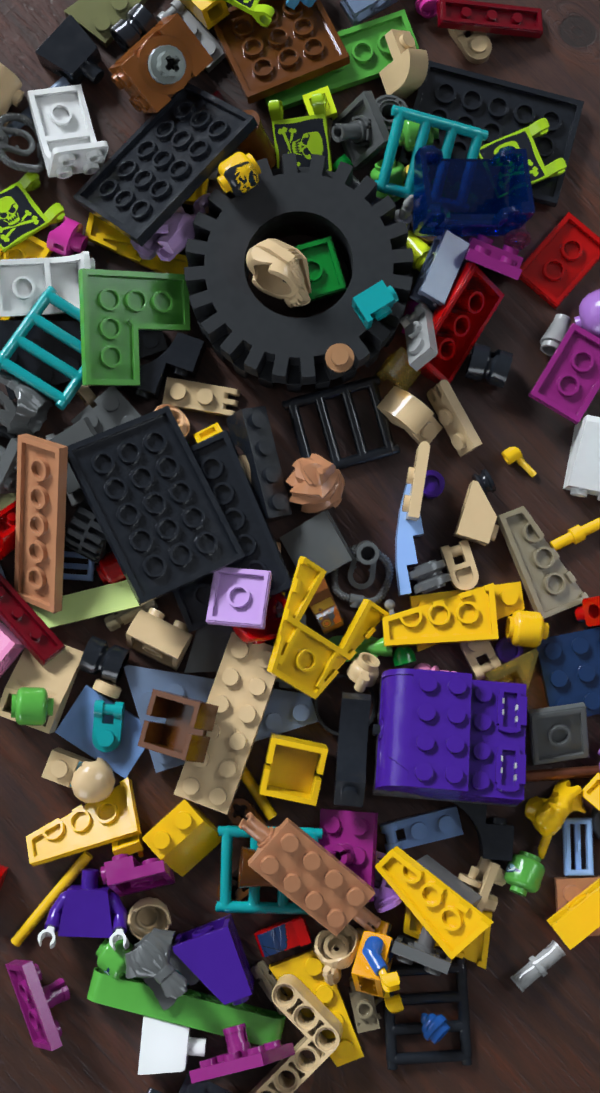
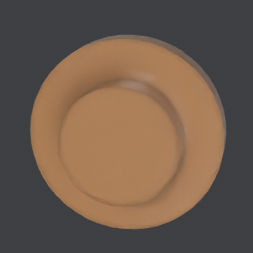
[325,343,354,373]

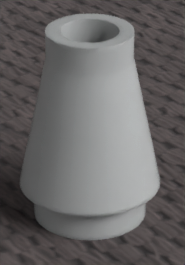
[540,314,571,356]

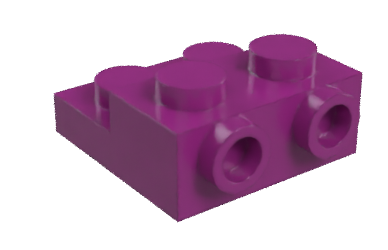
[464,234,524,280]
[100,854,176,897]

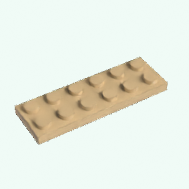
[174,632,277,815]

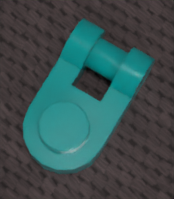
[92,700,125,752]

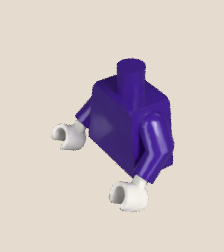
[38,869,129,951]

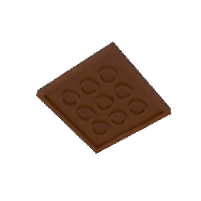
[212,0,350,104]

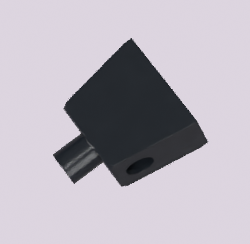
[35,15,105,85]

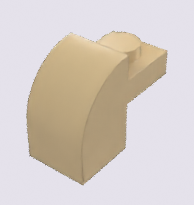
[379,29,428,99]
[377,386,443,445]

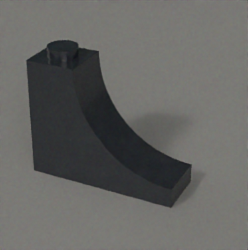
[334,692,371,807]

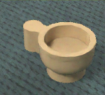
[346,652,380,693]

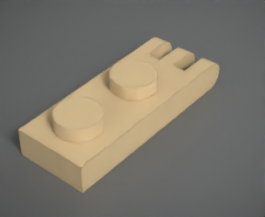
[162,377,241,417]
[427,380,483,457]
[402,441,430,521]

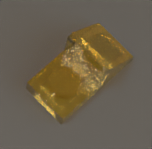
[374,347,421,391]
[485,648,539,697]

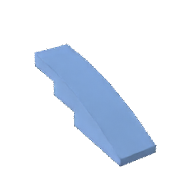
[395,484,424,596]

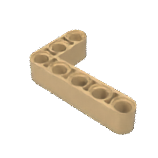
[249,974,343,1093]

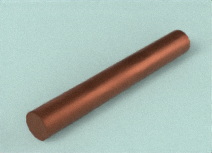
[526,765,600,782]

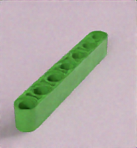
[87,967,286,1045]

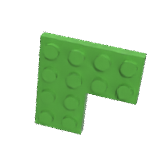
[78,268,190,386]

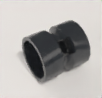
[109,3,158,53]
[465,343,513,388]
[79,636,130,684]

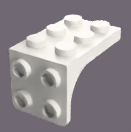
[27,84,109,179]
[0,251,95,318]

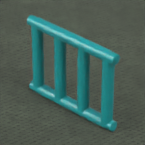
[375,105,489,214]
[0,286,82,410]
[215,825,323,915]

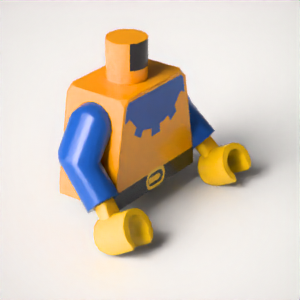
[351,920,404,1013]

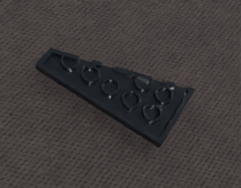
[0,320,168,400]

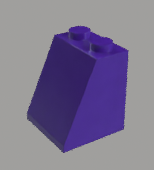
[172,914,254,1005]

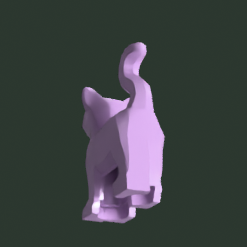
[130,193,210,261]

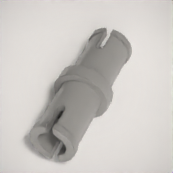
[510,940,566,993]

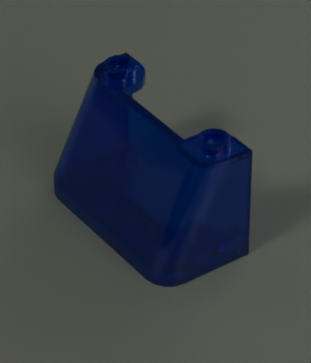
[412,145,535,236]

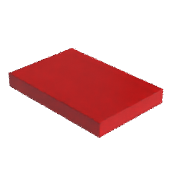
[519,212,600,310]

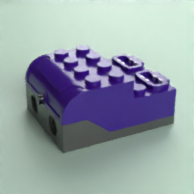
[372,668,527,807]

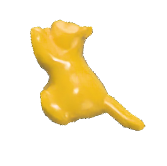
[525,779,586,859]

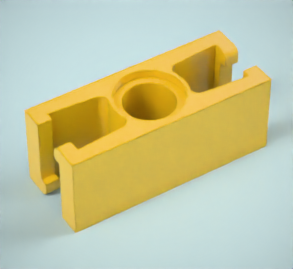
[546,878,600,950]

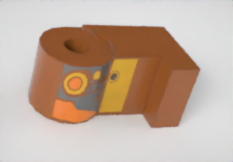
[309,578,344,635]

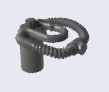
[0,113,45,173]
[330,540,394,608]

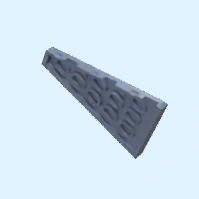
[124,665,318,773]

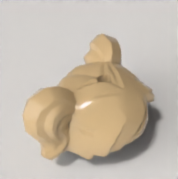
[314,924,366,986]

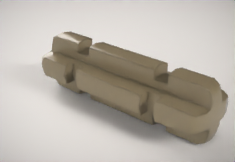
[104,600,158,631]
[251,960,285,1015]

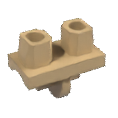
[458,857,506,912]

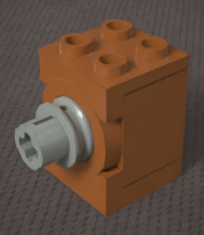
[108,13,213,114]

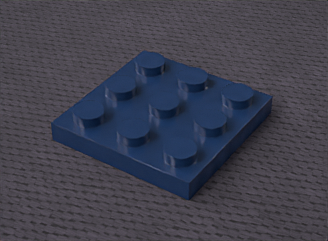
[535,627,600,716]

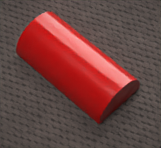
[405,262,505,384]

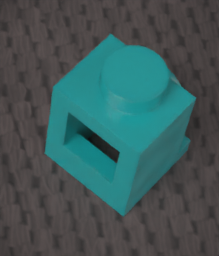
[351,280,399,330]

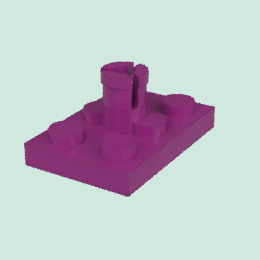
[528,323,600,425]
[319,808,378,902]
[5,959,70,1051]
[189,1023,295,1083]

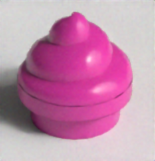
[415,0,438,18]

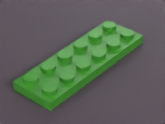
[264,9,419,115]

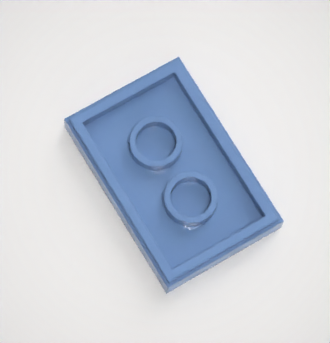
[55,685,146,778]

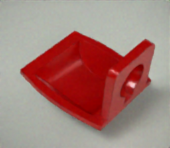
[231,593,287,644]

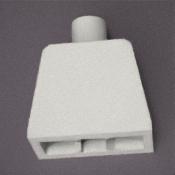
[138,1016,207,1075]

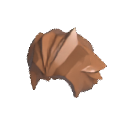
[285,453,345,513]

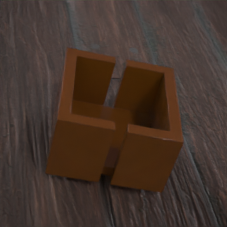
[138,689,219,763]

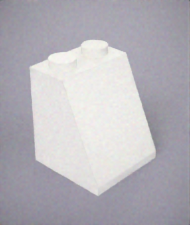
[563,415,600,501]

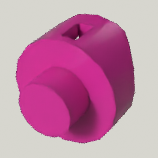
[47,216,88,256]

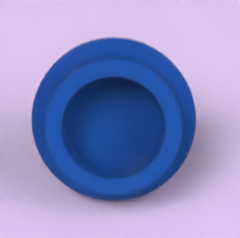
[421,1013,451,1045]

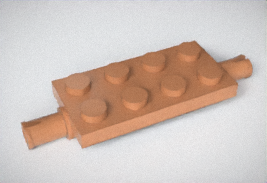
[239,812,381,936]

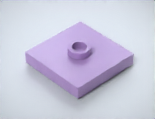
[206,567,272,629]

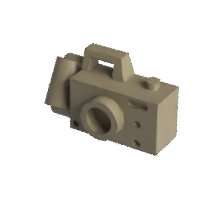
[348,976,383,1033]

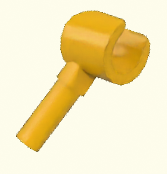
[501,447,537,478]

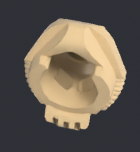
[246,239,312,308]

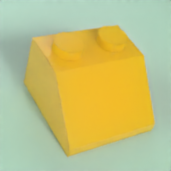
[141,799,222,877]

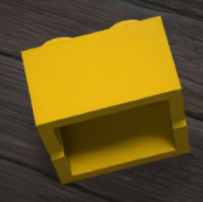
[259,733,328,806]

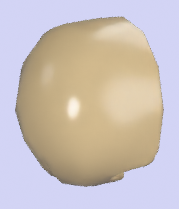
[71,757,115,803]
[127,897,172,940]

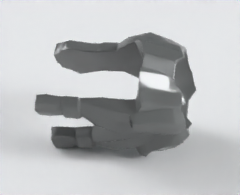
[0,369,53,435]
[125,928,200,1010]

